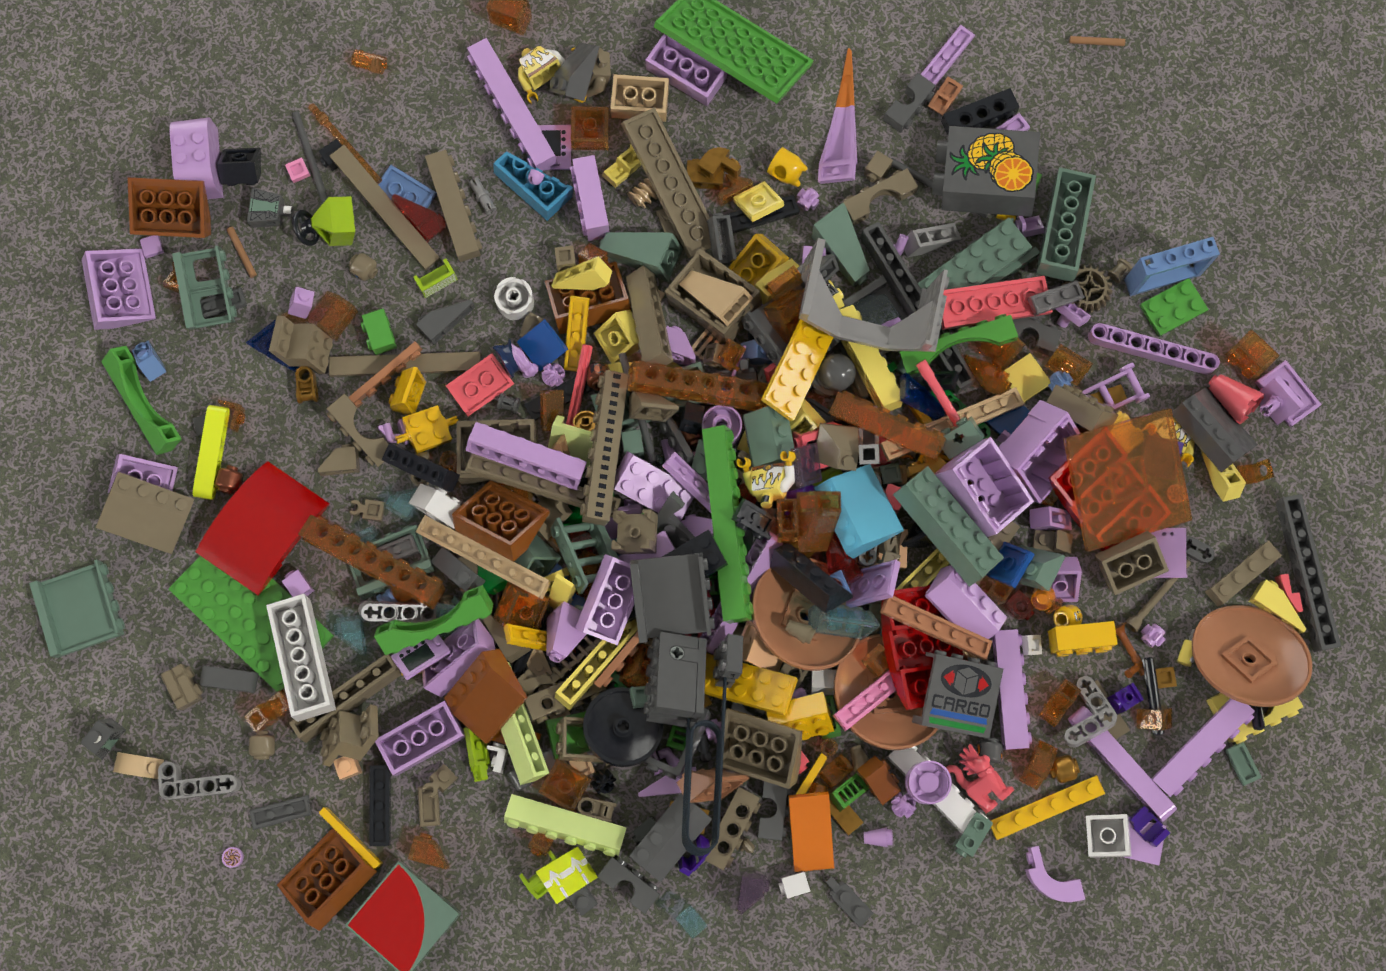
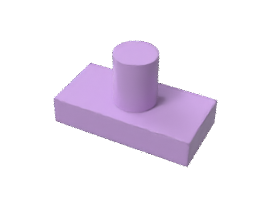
[1056,303,1091,328]

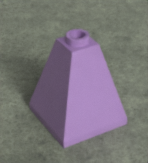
[546,601,587,663]

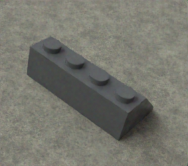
[629,793,712,882]

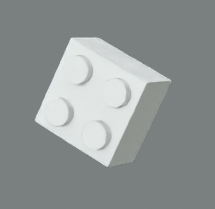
[409,483,462,529]
[1086,814,1132,858]

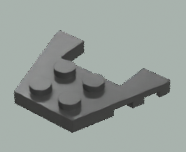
[657,491,714,549]

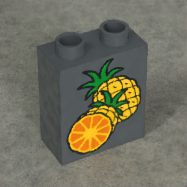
[932,126,1040,217]

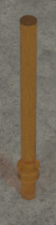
[308,103,382,184]

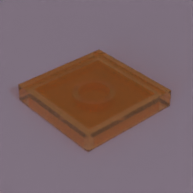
[1045,344,1093,386]

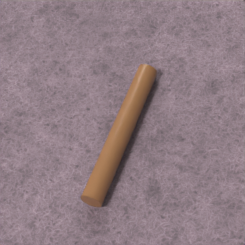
[1069,36,1125,46]
[227,227,257,278]

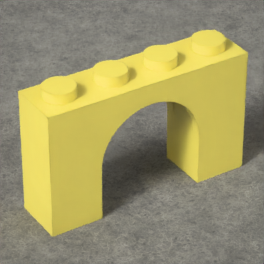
[1206,693,1303,744]

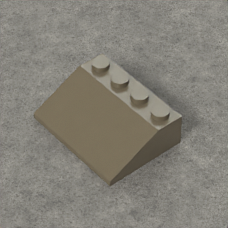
[95,472,194,554]
[715,708,802,789]

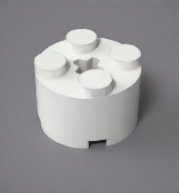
[494,277,534,320]

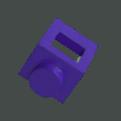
[1107,683,1144,715]

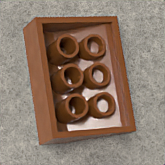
[128,177,211,238]
[544,262,631,334]
[452,480,550,562]
[444,649,528,744]
[277,828,377,931]

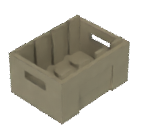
[665,248,762,347]
[457,419,538,486]

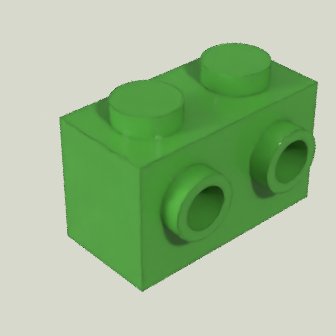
[361,308,397,355]

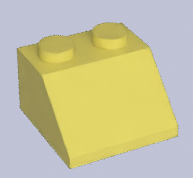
[594,310,640,364]

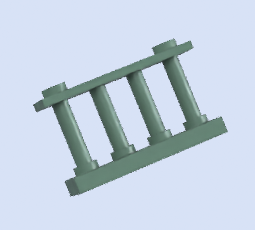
[551,517,619,594]

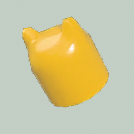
[767,147,807,187]

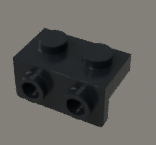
[732,498,776,541]

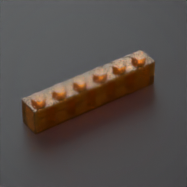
[829,391,947,462]

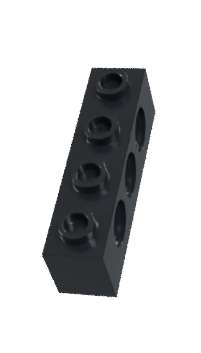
[941,88,1020,135]
[382,443,460,492]

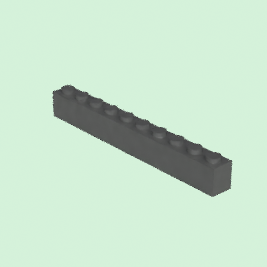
[860,222,976,395]

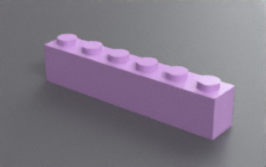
[466,422,587,490]
[992,629,1032,750]
[1151,698,1255,797]

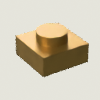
[1156,667,1177,689]

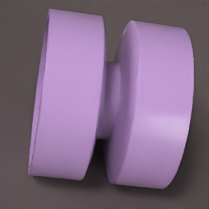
[701,405,742,447]
[905,761,952,804]

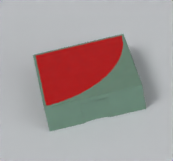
[345,861,462,971]

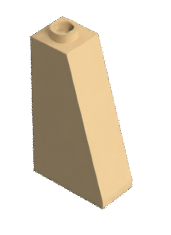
[679,270,753,327]

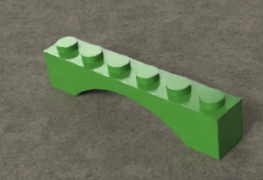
[900,314,1018,376]
[101,346,181,455]
[374,585,493,655]

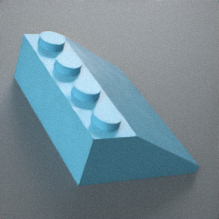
[814,464,904,559]

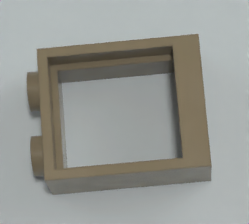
[556,717,605,763]

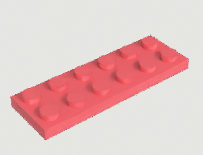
[941,276,1053,330]

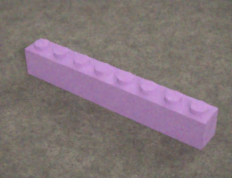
[467,38,557,171]

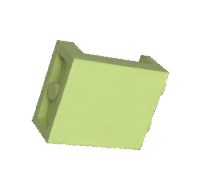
[548,415,593,468]

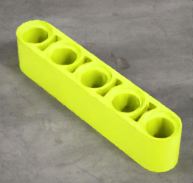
[193,405,230,500]

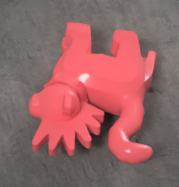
[946,744,1014,814]

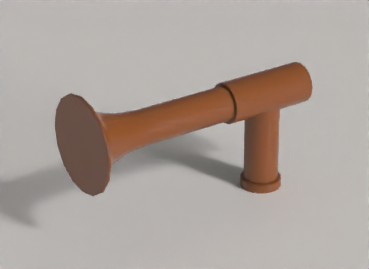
[1115,622,1144,678]

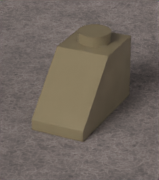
[318,444,360,476]

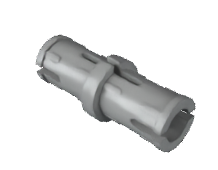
[469,177,497,215]

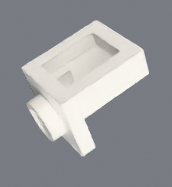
[486,742,508,774]

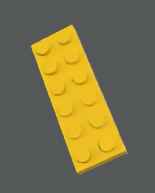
[761,319,833,421]
[705,653,798,716]

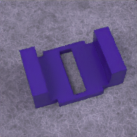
[1129,806,1170,847]
[678,835,710,876]

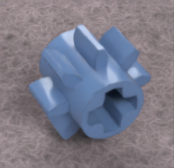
[1048,371,1073,391]

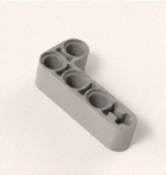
[358,583,439,622]
[158,762,242,800]

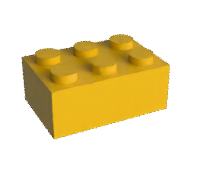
[1048,621,1118,657]
[766,692,834,740]

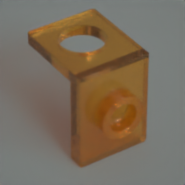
[218,400,245,433]
[1236,459,1274,485]
[1137,708,1172,731]

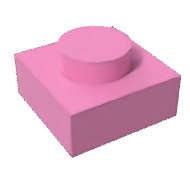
[285,158,311,183]

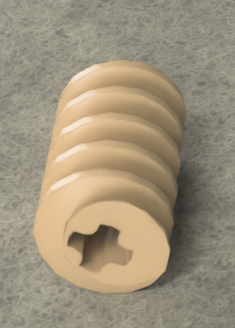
[627,178,657,209]

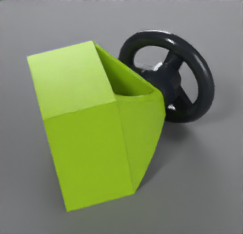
[292,196,355,246]

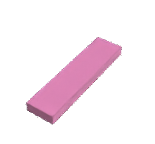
[833,671,896,731]

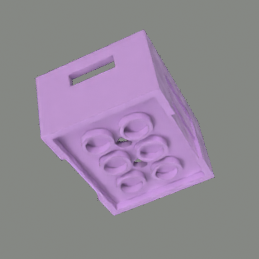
[998,400,1086,504]
[935,437,1034,537]

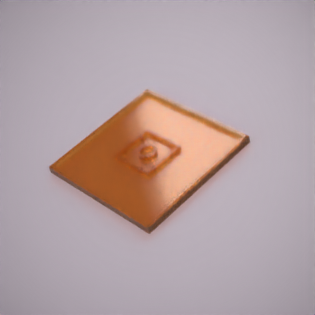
[1063,408,1192,552]

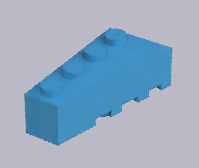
[493,151,573,221]

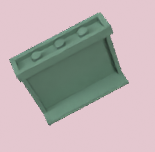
[29,560,125,658]

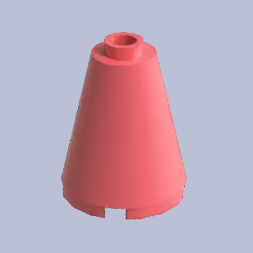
[1208,374,1264,424]

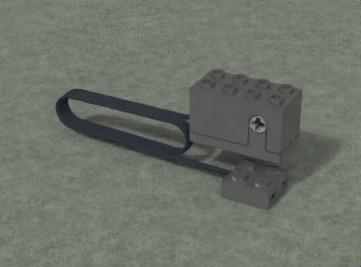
[644,632,743,856]

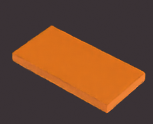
[788,792,834,872]

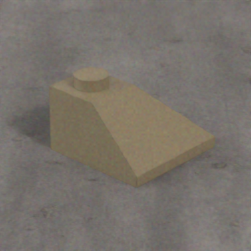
[629,389,679,422]
[813,423,859,471]

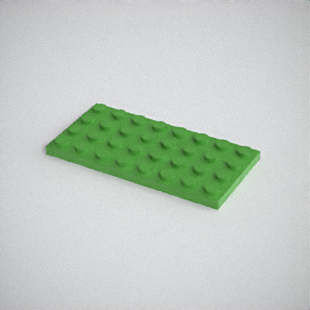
[654,0,814,104]
[169,556,334,694]

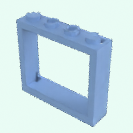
[1124,237,1220,296]

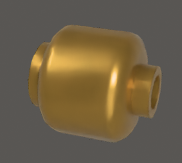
[1049,755,1080,783]

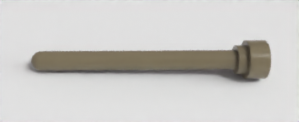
[1125,559,1191,633]

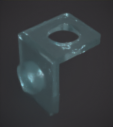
[675,904,707,938]

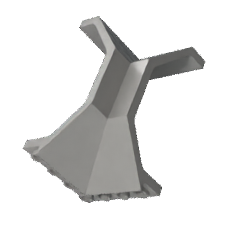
[799,238,949,352]

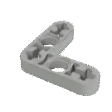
[1064,676,1117,748]

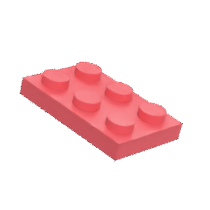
[446,353,514,417]

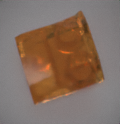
[964,354,1012,395]

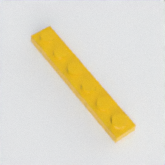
[990,775,1105,840]

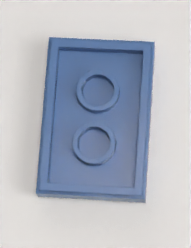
[377,165,437,224]

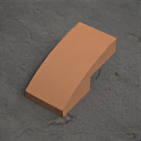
[928,76,963,116]

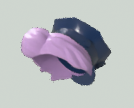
[493,338,538,379]

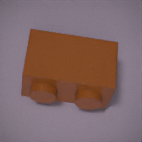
[857,756,901,805]

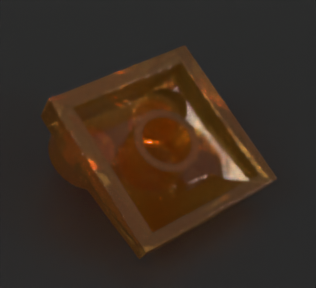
[539,759,592,812]

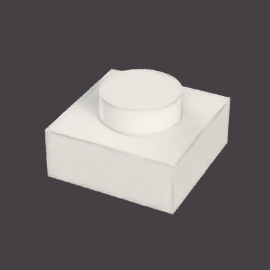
[1022,635,1042,655]

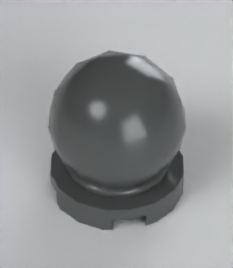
[812,354,856,397]

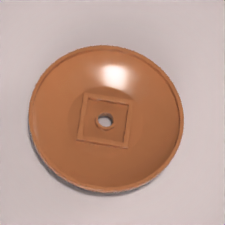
[751,558,863,671]
[1192,605,1312,707]
[834,634,938,750]

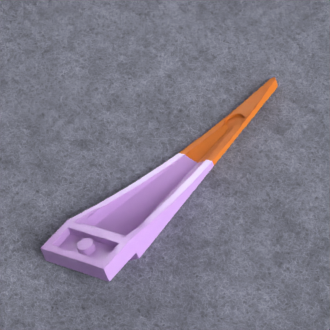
[818,48,857,184]

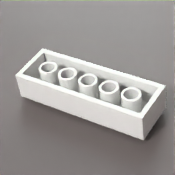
[266,594,336,722]

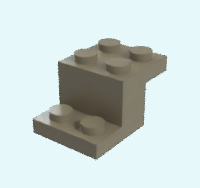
[269,316,333,374]
[320,704,379,767]

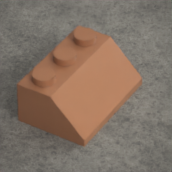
[676,768,749,803]

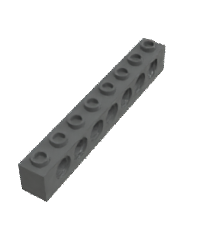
[1275,494,1341,652]

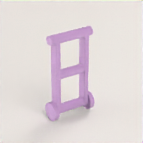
[1082,363,1150,428]

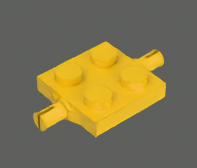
[395,405,458,454]

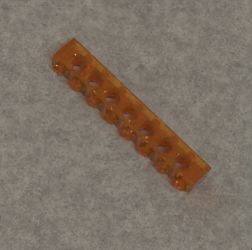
[627,361,769,411]
[298,515,446,610]

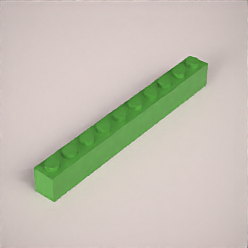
[702,425,754,624]

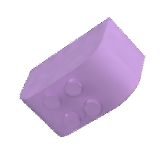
[170,117,223,200]

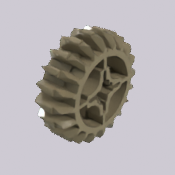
[1061,263,1113,314]

